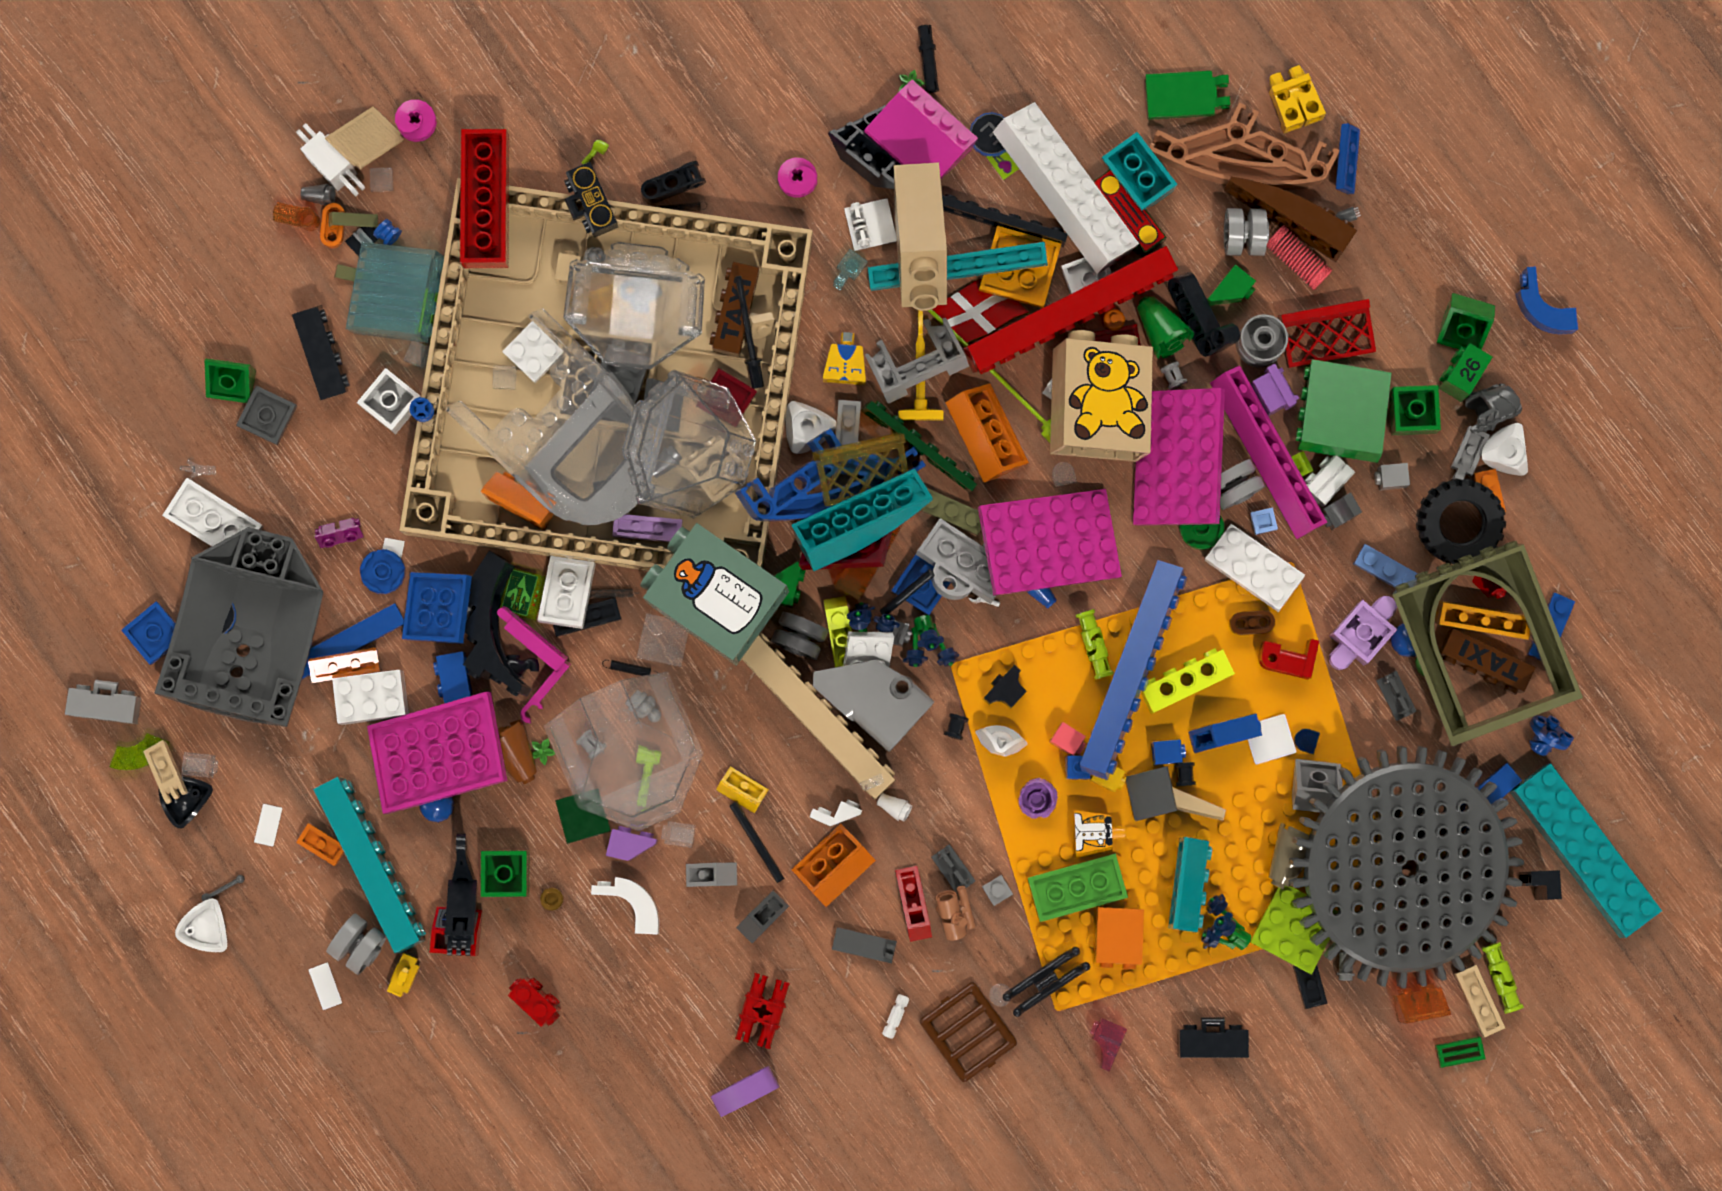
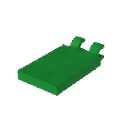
[1145,71,1230,120]

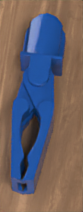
[1441,763,1522,834]

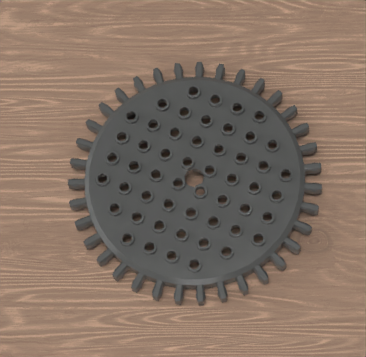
[1289,746,1524,988]

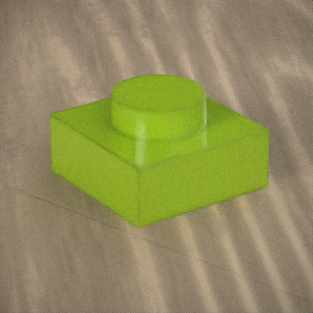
[1291,451,1313,476]

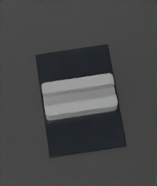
[345,227,379,256]

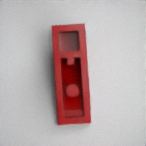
[895,866,932,942]

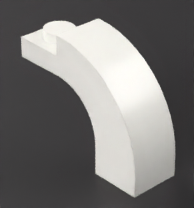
[591,877,660,934]

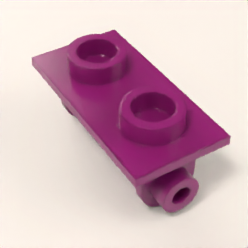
[315,517,364,548]

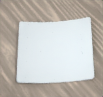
[1248,714,1296,764]

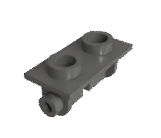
[1376,671,1416,721]
[931,844,975,894]

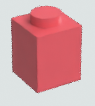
[1050,722,1086,756]

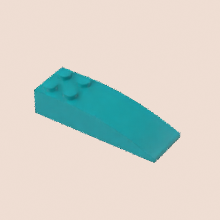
[791,469,933,571]

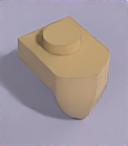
[749,312,774,339]

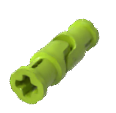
[1076,609,1114,680]
[1482,942,1524,1014]

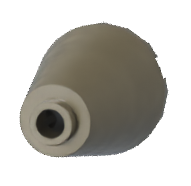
[1269,823,1310,889]

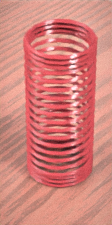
[1266,225,1332,290]

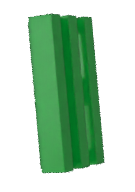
[1435,1036,1486,1068]

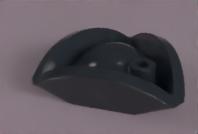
[159,776,213,829]

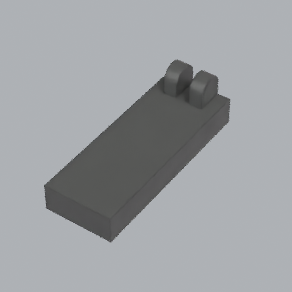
[832,927,897,964]

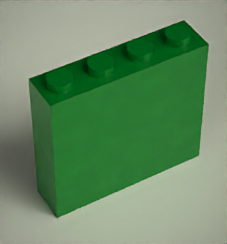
[1295,359,1392,463]

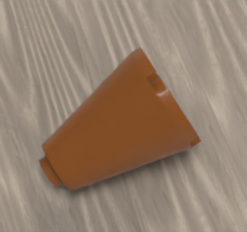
[498,719,537,784]

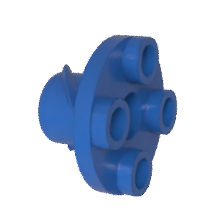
[1529,715,1574,756]

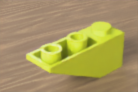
[823,596,852,668]

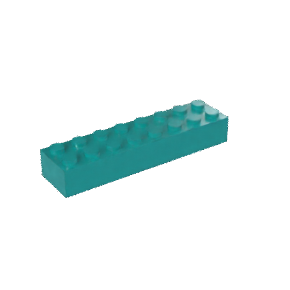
[1510,763,1662,938]
[313,777,426,953]

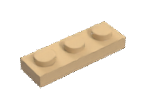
[1454,965,1505,1037]

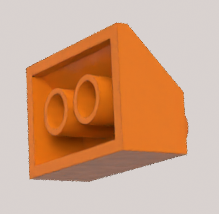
[480,472,556,531]
[791,824,876,907]

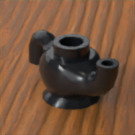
[507,655,540,679]

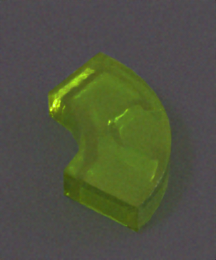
[109,733,170,770]

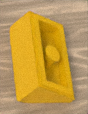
[717,766,769,813]

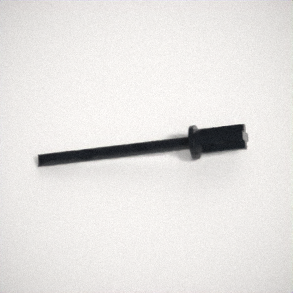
[735,276,764,389]

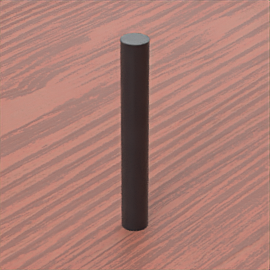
[880,569,935,614]

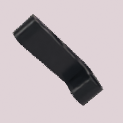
[1168,272,1240,357]

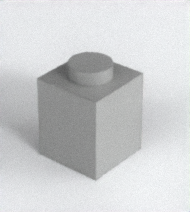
[1374,463,1410,491]

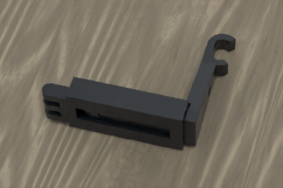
[445,834,477,956]

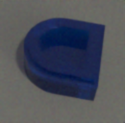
[1294,729,1320,755]

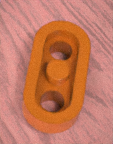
[320,203,346,248]

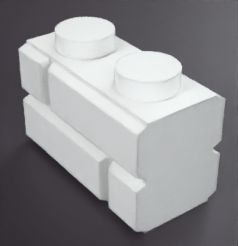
[1305,456,1355,508]

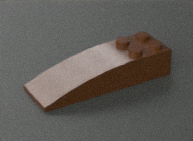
[1224,176,1357,262]

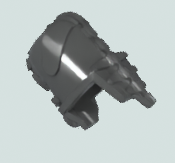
[1465,383,1522,433]

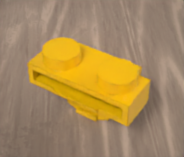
[387,953,420,997]

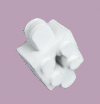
[296,123,365,197]

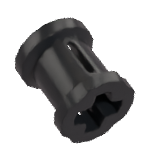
[943,713,969,741]
[1174,762,1196,786]

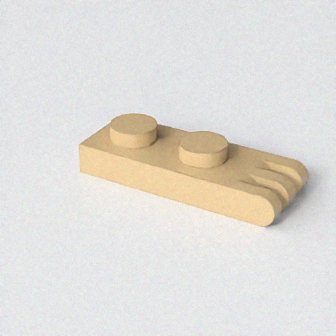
[143,740,188,804]

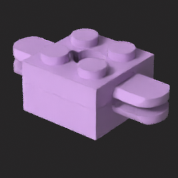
[1328,596,1397,670]

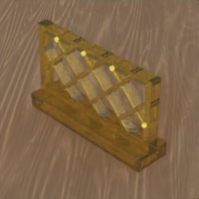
[812,433,908,506]

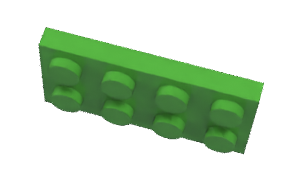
[1027,853,1128,922]

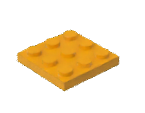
[979,226,1061,308]

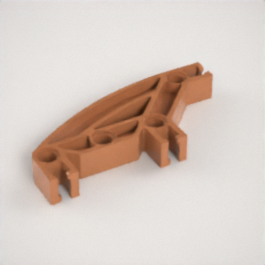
[1149,102,1340,190]

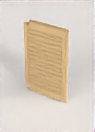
[325,107,404,169]

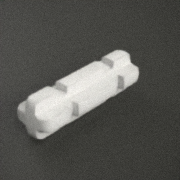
[882,994,909,1039]

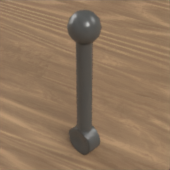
[201,875,245,901]

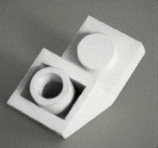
[810,799,862,827]

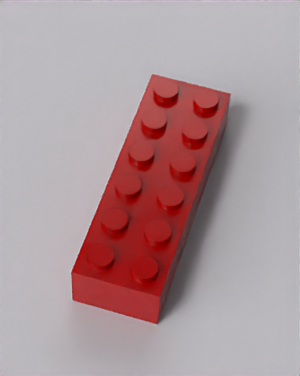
[460,129,509,268]

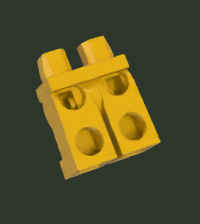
[1269,65,1326,134]

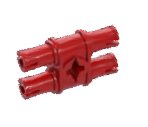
[735,972,790,1049]

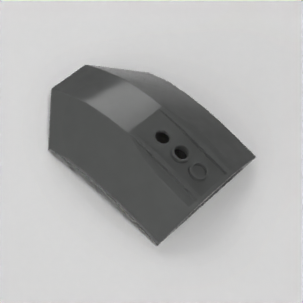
[154,527,323,727]

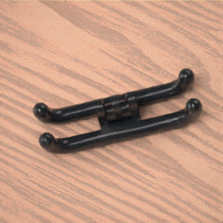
[1002,947,1090,1017]

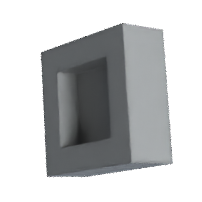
[982,875,1013,906]

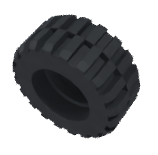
[1416,478,1506,565]

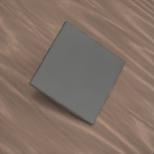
[1126,766,1177,821]

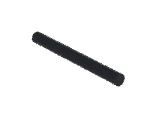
[729,802,785,883]

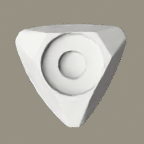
[786,401,837,454]
[1482,423,1528,476]
[975,725,1028,756]
[175,898,227,952]

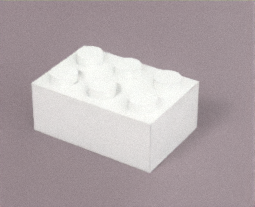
[332,670,409,725]

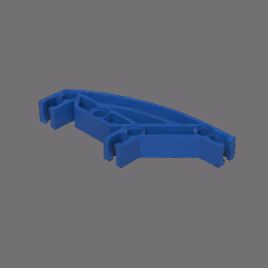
[735,428,926,522]

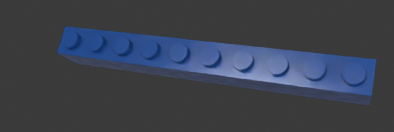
[1080,560,1187,780]

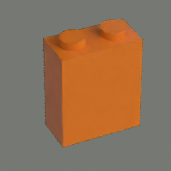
[1094,907,1144,969]

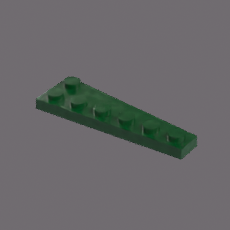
[860,401,977,492]

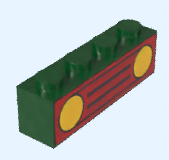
[1093,169,1167,257]

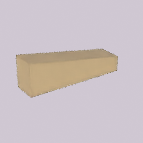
[1172,787,1226,821]

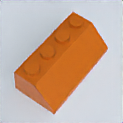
[945,383,1029,483]

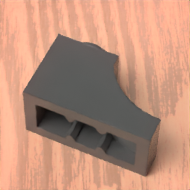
[1321,493,1362,531]
[736,890,789,944]

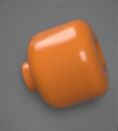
[1102,309,1125,331]

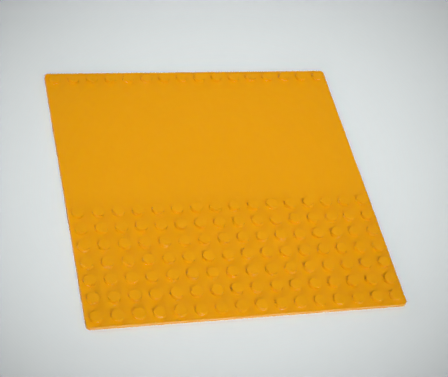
[951,562,1402,1011]

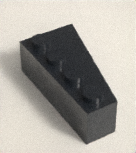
[292,305,350,400]

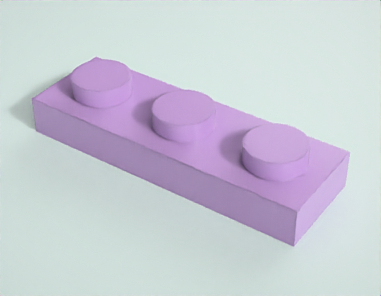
[612,515,683,542]

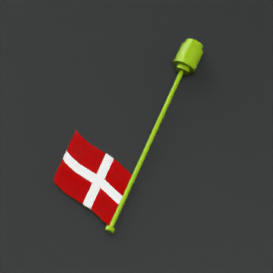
[927,279,1051,443]

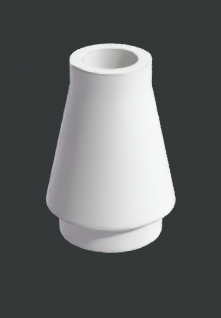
[877,793,912,821]

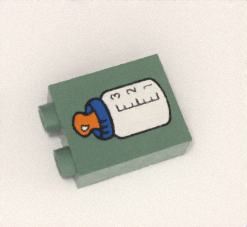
[640,523,789,666]

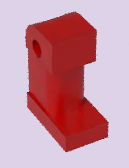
[1259,639,1320,680]

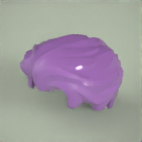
[1019,778,1058,819]

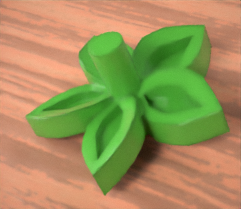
[899,70,925,91]
[532,738,557,765]

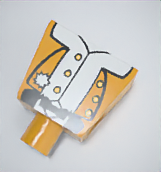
[1074,811,1126,858]

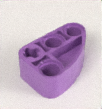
[710,1065,779,1117]

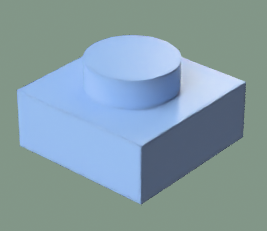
[1250,507,1278,535]

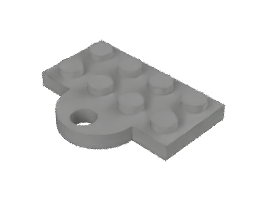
[916,518,996,604]

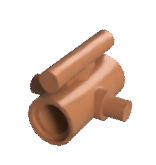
[935,886,976,941]

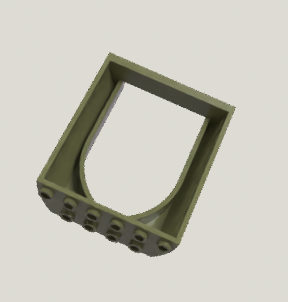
[1393,541,1583,746]

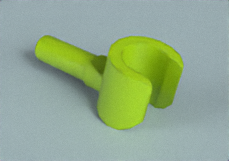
[581,140,609,164]

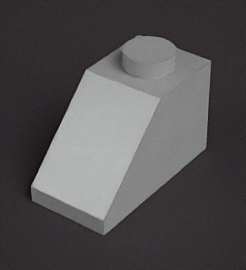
[686,863,737,887]

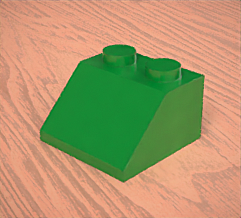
[1436,293,1496,350]

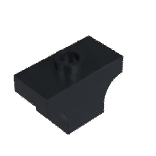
[983,664,1027,709]

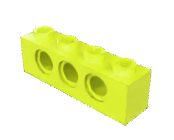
[1141,648,1235,714]

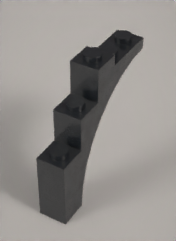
[463,550,532,697]

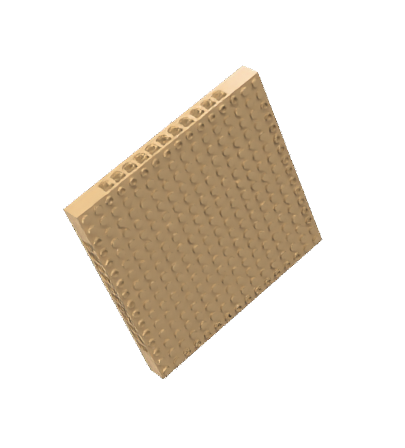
[399,178,813,571]

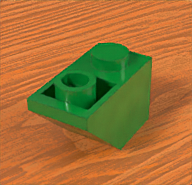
[774,561,806,608]

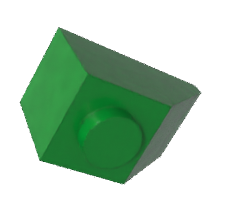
[1207,264,1256,306]

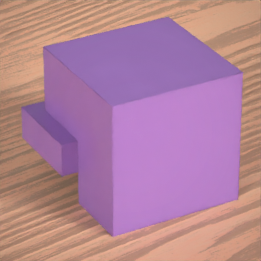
[1251,364,1299,416]

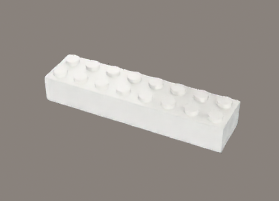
[993,102,1139,274]

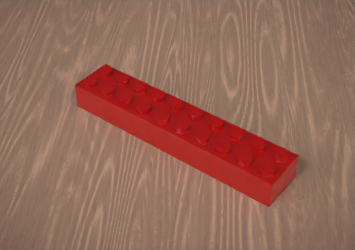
[962,246,1178,375]

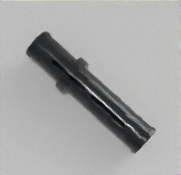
[918,25,939,93]

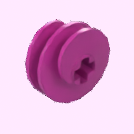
[395,100,437,142]
[778,157,817,198]

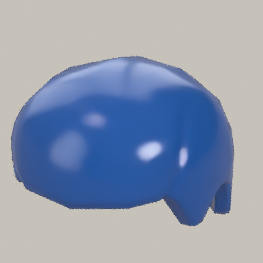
[1391,624,1416,657]
[419,797,454,823]

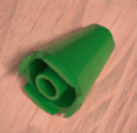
[1137,296,1194,359]

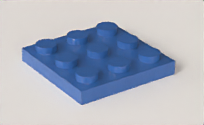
[402,572,472,643]

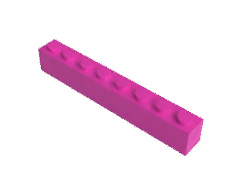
[1210,366,1327,539]

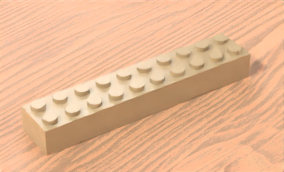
[742,632,895,800]

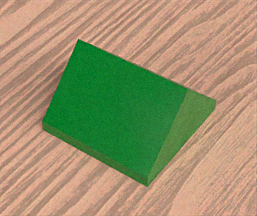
[204,358,256,403]

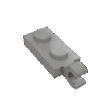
[1450,426,1490,479]

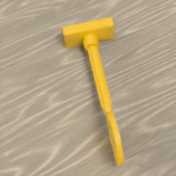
[898,310,943,421]

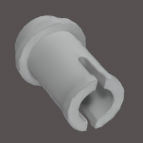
[1337,952,1355,981]

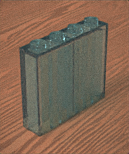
[346,242,444,343]

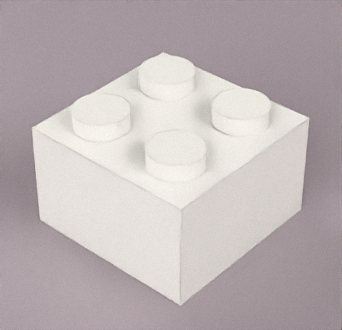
[357,368,421,435]

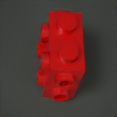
[508,977,561,1027]

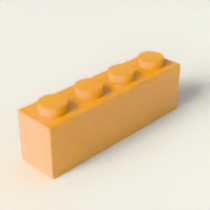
[1435,600,1530,640]

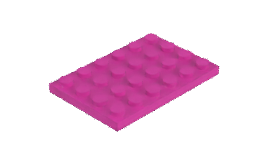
[1133,388,1225,526]
[978,489,1122,596]
[367,692,508,814]

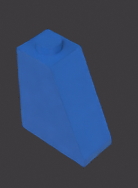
[1189,714,1262,753]

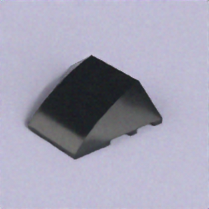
[828,105,901,189]

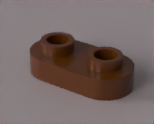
[1229,610,1275,635]

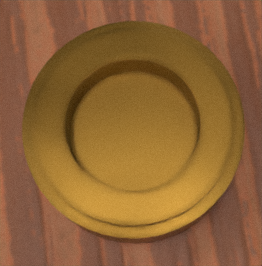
[540,888,564,911]

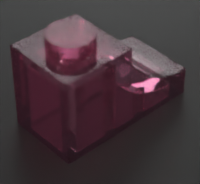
[1090,1017,1127,1072]

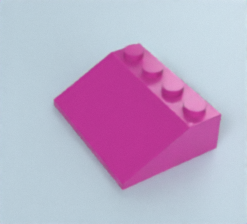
[864,80,978,179]

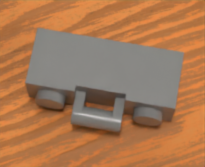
[65,680,141,725]

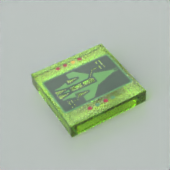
[500,568,546,621]

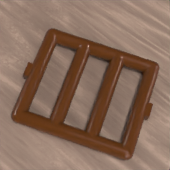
[920,982,1017,1082]

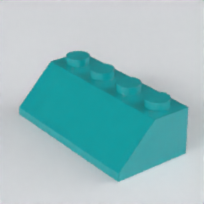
[1168,837,1212,932]

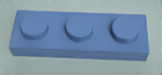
[1353,544,1418,588]

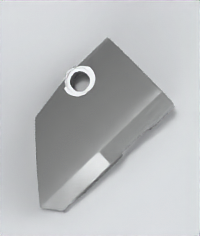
[813,659,934,752]

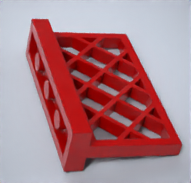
[1278,299,1376,368]

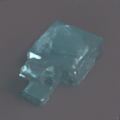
[833,249,868,290]

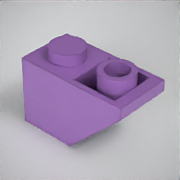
[606,826,658,861]

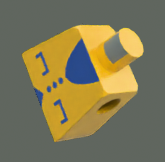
[823,332,866,386]

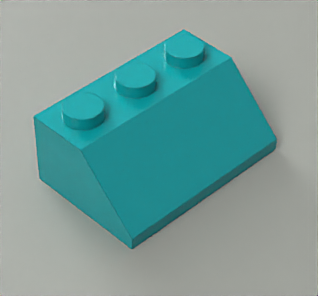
[1101,132,1178,211]

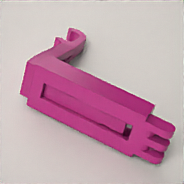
[497,606,571,723]

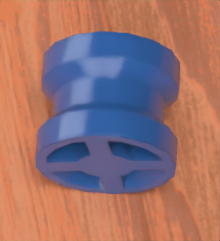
[373,219,402,247]
[409,397,435,422]

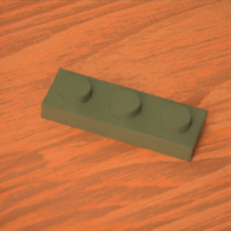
[920,488,981,536]

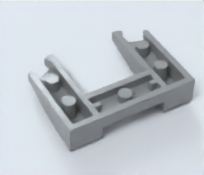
[865,318,969,404]

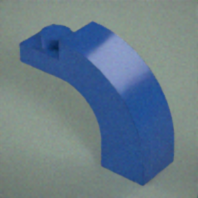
[1516,266,1578,334]

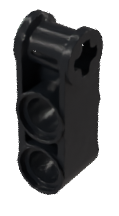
[641,161,706,204]

